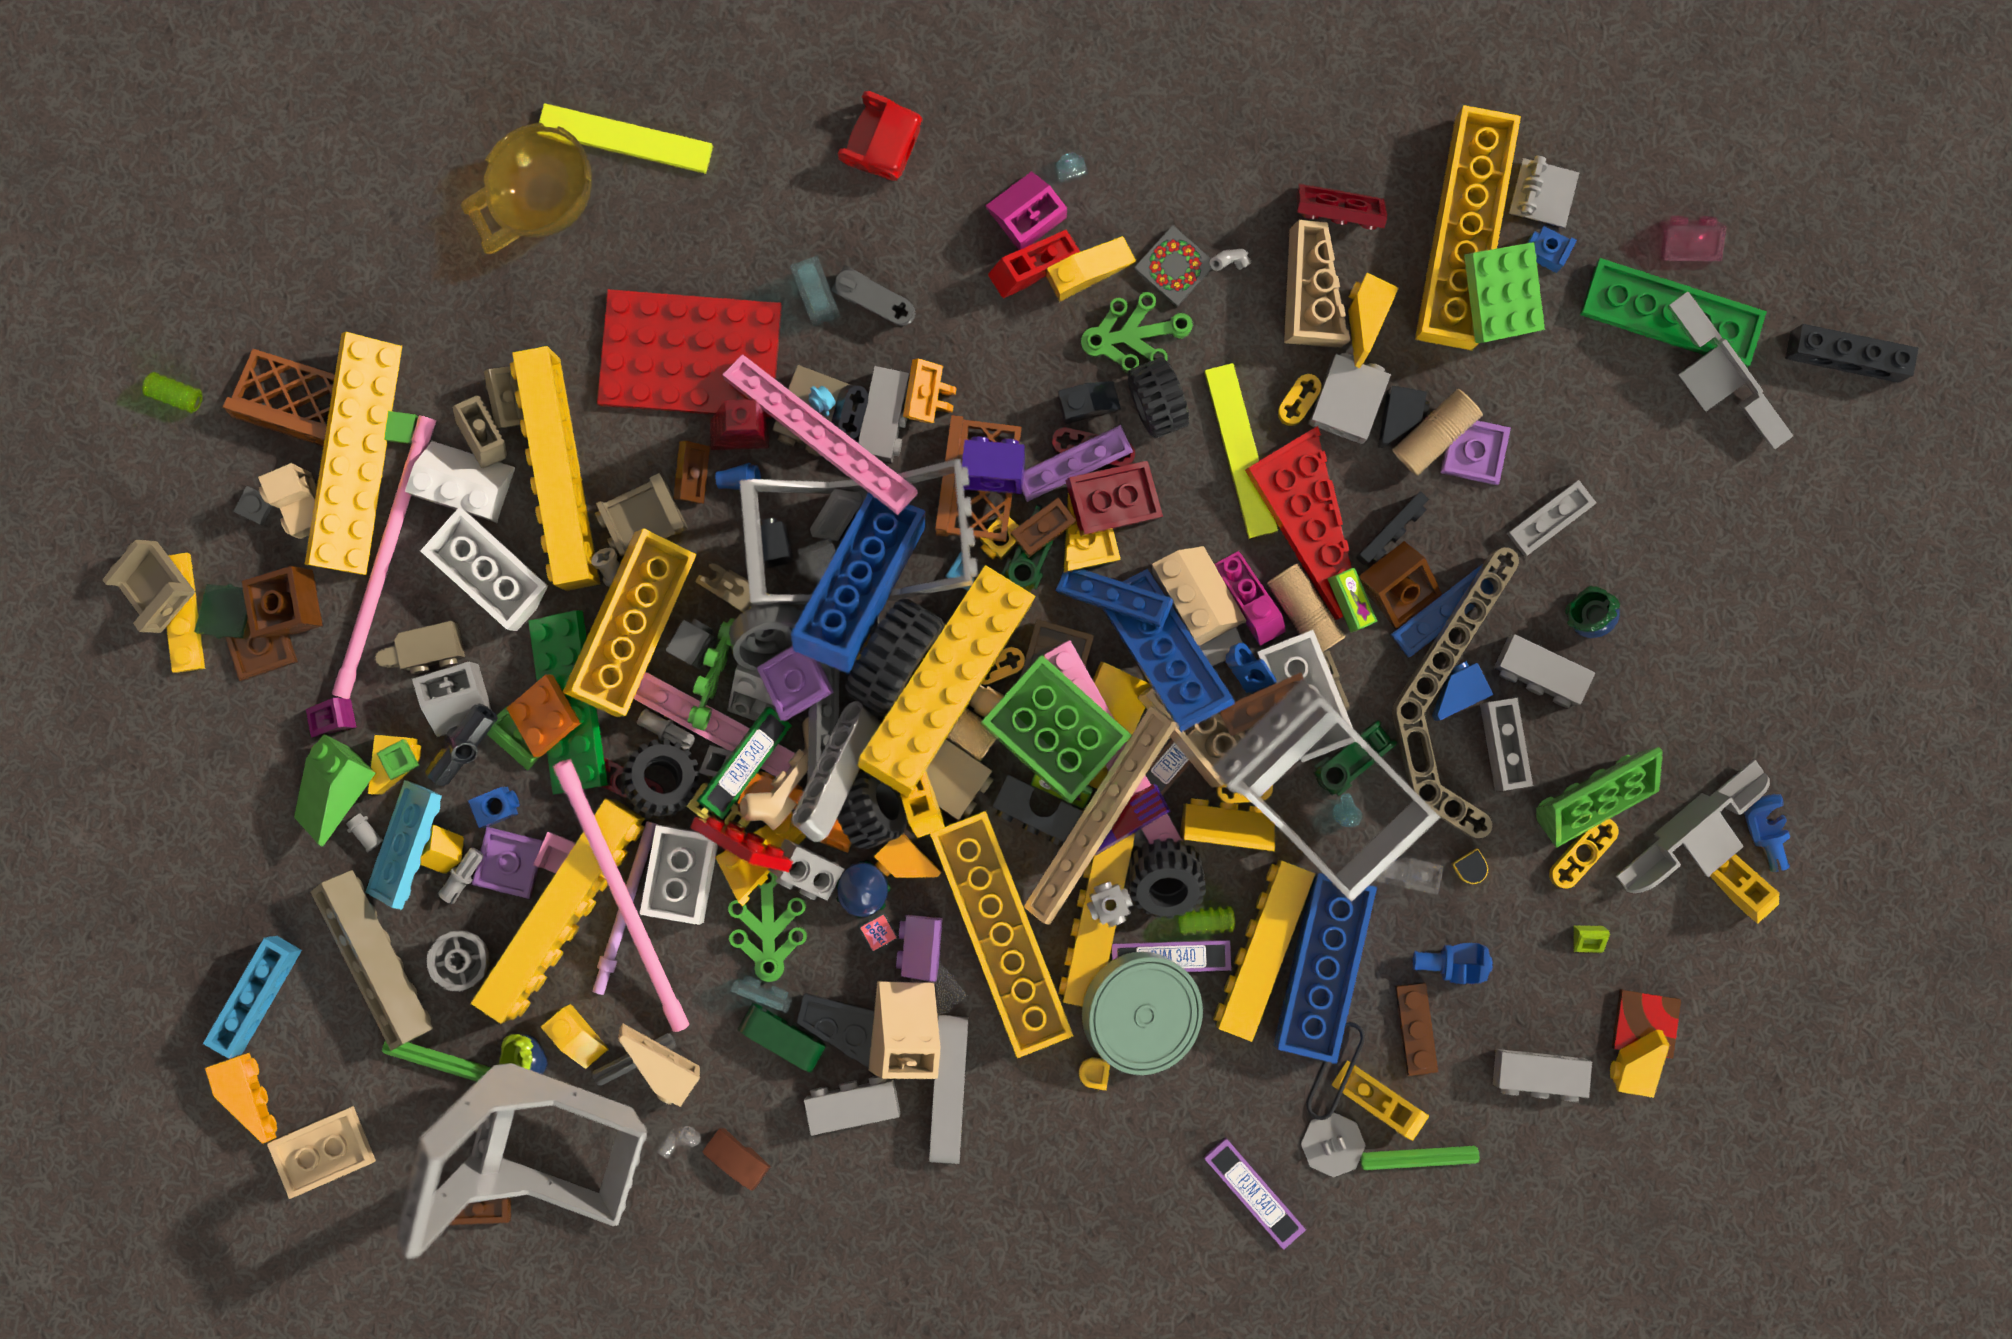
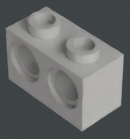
[769,839,844,901]

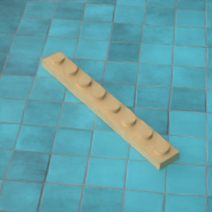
[1024,706,1176,925]

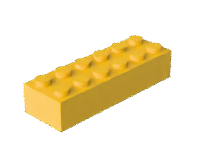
[563,528,697,717]

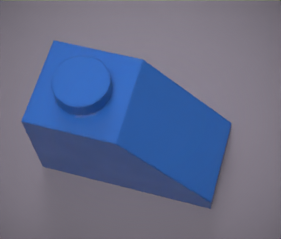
[1432,661,1493,721]

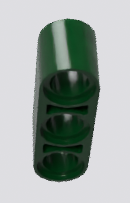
[737,1003,827,1072]

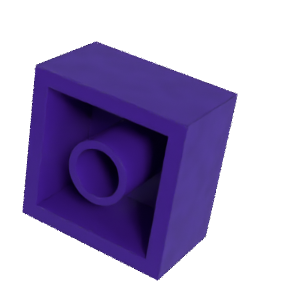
[962,437,1025,494]

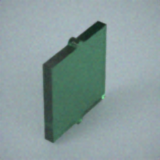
[194,584,248,639]

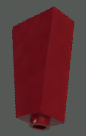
[710,399,769,450]

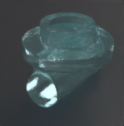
[1056,153,1088,183]
[1332,793,1362,827]

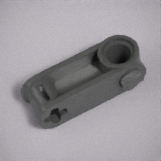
[831,265,916,326]

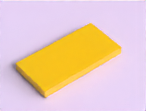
[1088,662,1151,789]

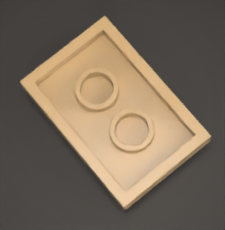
[267,1106,376,1199]

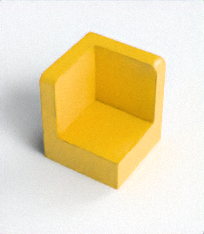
[420,825,464,874]

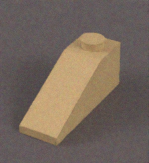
[619,1024,700,1107]

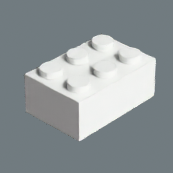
[640,825,718,925]

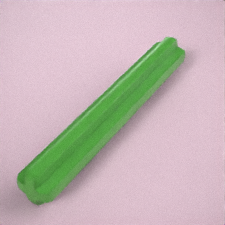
[382,1040,491,1082]
[1360,1146,1479,1170]

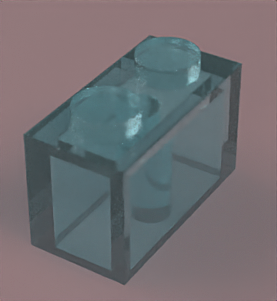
[790,256,840,327]

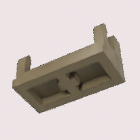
[695,564,751,612]

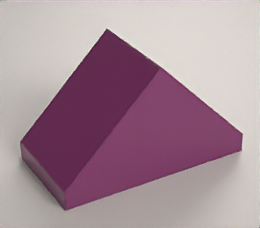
[306,697,356,738]

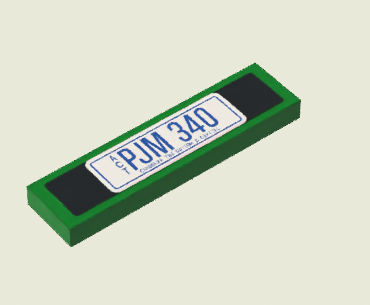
[697,707,792,819]

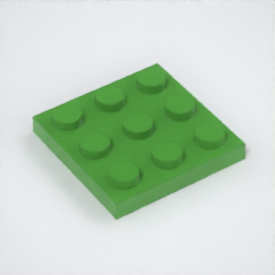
[1464,242,1545,343]

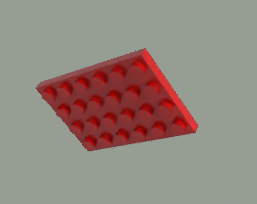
[597,289,782,419]

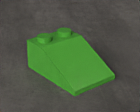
[294,734,376,846]

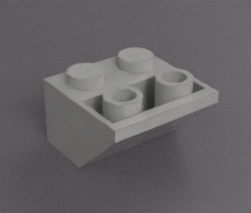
[412,662,492,737]
[727,664,777,721]

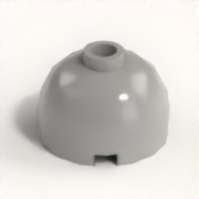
[427,931,490,991]

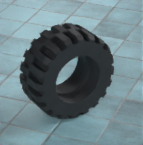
[845,599,945,716]

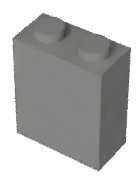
[1308,353,1391,444]

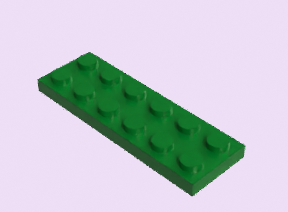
[1580,258,1767,368]
[528,610,608,795]

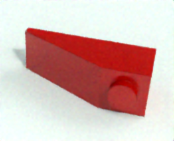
[988,229,1080,299]

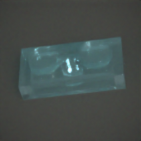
[731,976,793,1013]

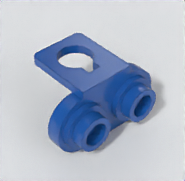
[1226,643,1277,694]

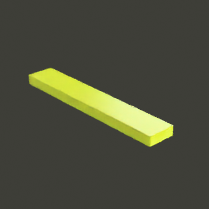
[537,103,713,174]
[1204,363,1278,539]

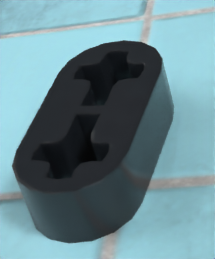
[831,385,868,439]

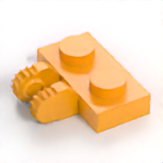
[903,359,956,424]

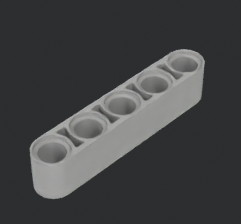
[792,701,880,842]
[929,1015,969,1164]

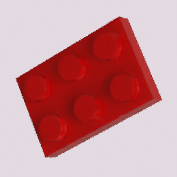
[690,816,793,872]

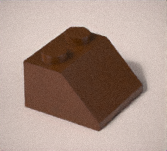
[1359,541,1442,630]
[241,566,323,638]

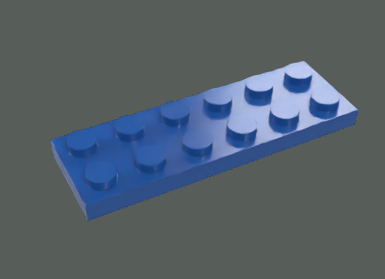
[1102,569,1234,732]

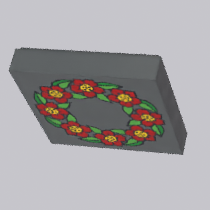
[1134,225,1212,308]

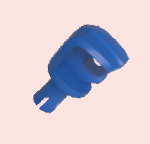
[1744,794,1790,872]
[1413,943,1493,984]

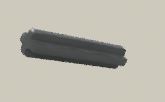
[592,1034,676,1085]

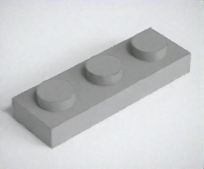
[1507,480,1596,557]

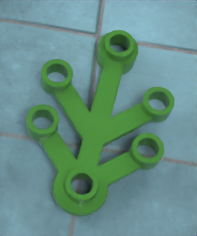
[1081,292,1193,373]
[688,618,735,731]
[728,872,807,982]

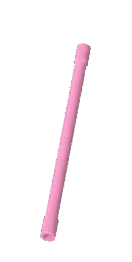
[332,415,436,699]
[553,759,689,1032]

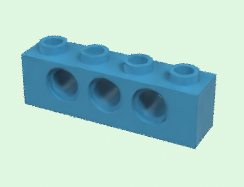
[203,936,302,1059]

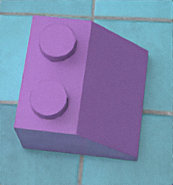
[896,915,943,982]

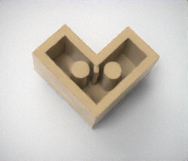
[258,463,317,539]

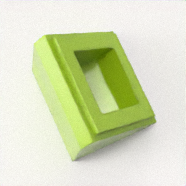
[1574,925,1610,953]

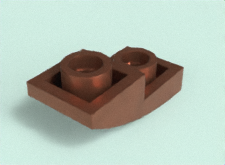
[703,1128,771,1191]

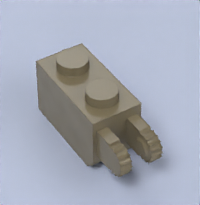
[375,621,465,674]

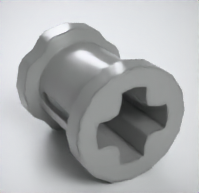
[591,548,620,587]

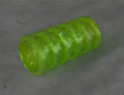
[142,372,203,413]
[1179,906,1235,936]

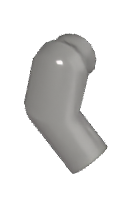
[1210,249,1251,271]

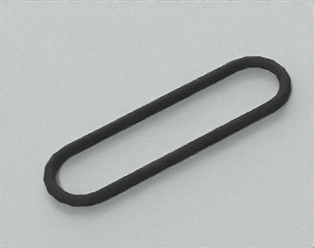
[1306,1022,1365,1120]

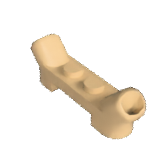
[740,717,809,830]

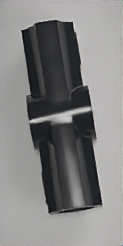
[425,703,498,787]

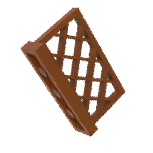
[223,349,335,446]
[935,415,1022,542]

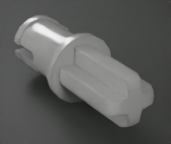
[637,708,695,750]
[438,848,484,904]

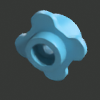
[809,386,836,417]

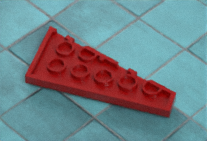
[1245,426,1352,620]

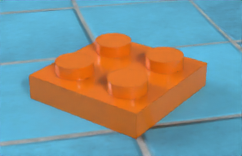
[506,674,581,757]

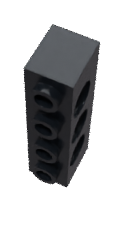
[1785,324,1919,383]

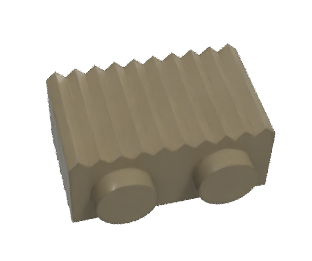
[452,396,507,468]

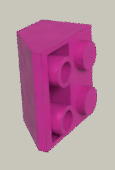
[986,171,1067,250]

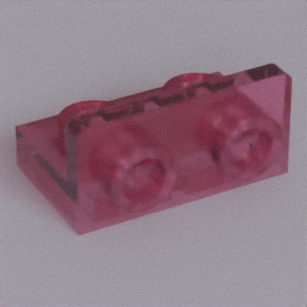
[1660,216,1727,261]

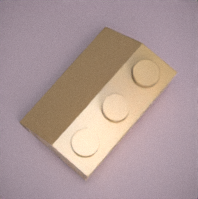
[1152,546,1246,646]

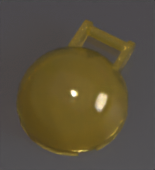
[461,123,592,254]

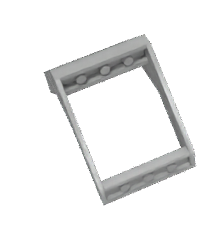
[740,459,977,605]
[1212,679,1440,901]
[397,1063,647,1258]

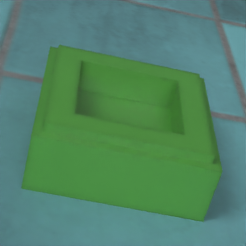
[384,411,418,444]
[377,739,419,780]

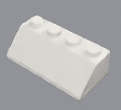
[421,507,548,631]
[1257,630,1356,762]

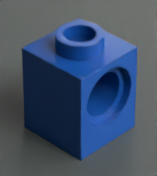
[468,787,520,828]

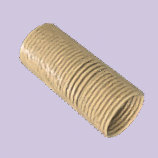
[1393,389,1483,476]
[1266,564,1346,652]
[946,708,996,762]

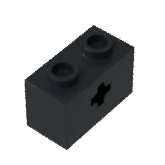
[760,518,795,569]

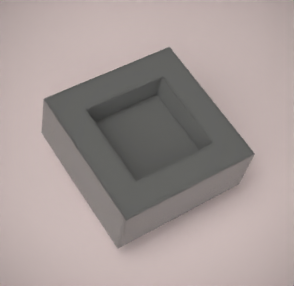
[233,486,272,525]

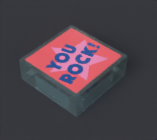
[859,912,899,953]

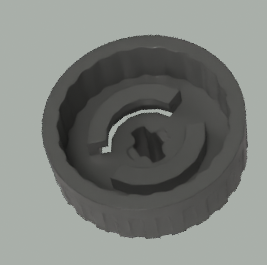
[729,603,802,671]

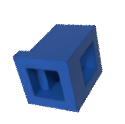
[1527,226,1577,273]

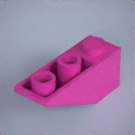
[1214,551,1286,646]

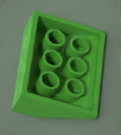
[981,655,1132,804]
[1536,747,1663,848]

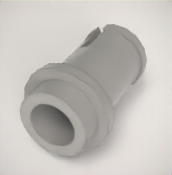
[346,813,383,852]

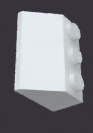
[405,441,515,523]

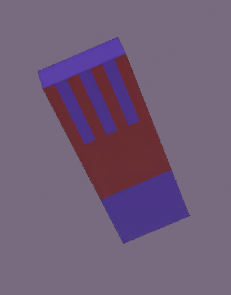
[1095,784,1170,856]

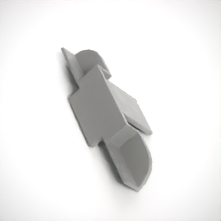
[1669,291,1793,449]
[1616,759,1770,893]

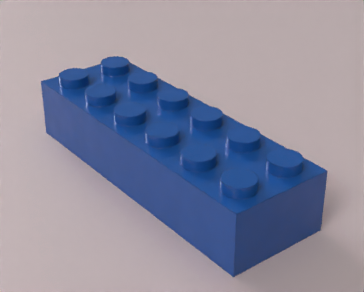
[791,493,925,673]
[1273,872,1377,1064]

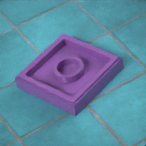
[1440,420,1511,485]
[757,646,833,721]
[472,827,544,899]

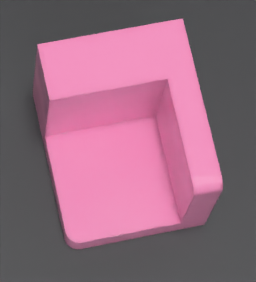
[533,832,576,873]

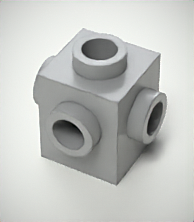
[1087,881,1133,927]

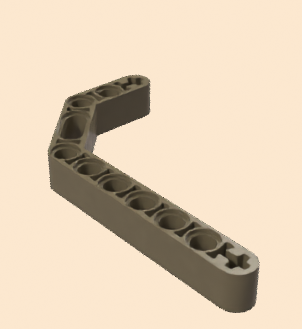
[1392,548,1519,838]

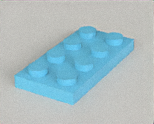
[366,780,442,910]

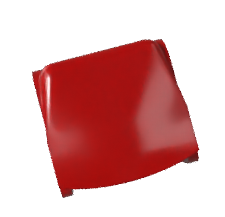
[838,91,923,181]

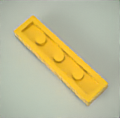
[166,553,205,673]

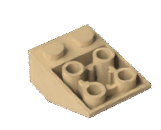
[869,981,941,1079]

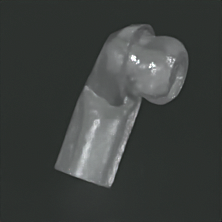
[657,1126,701,1159]

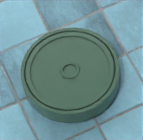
[1082,952,1203,1075]

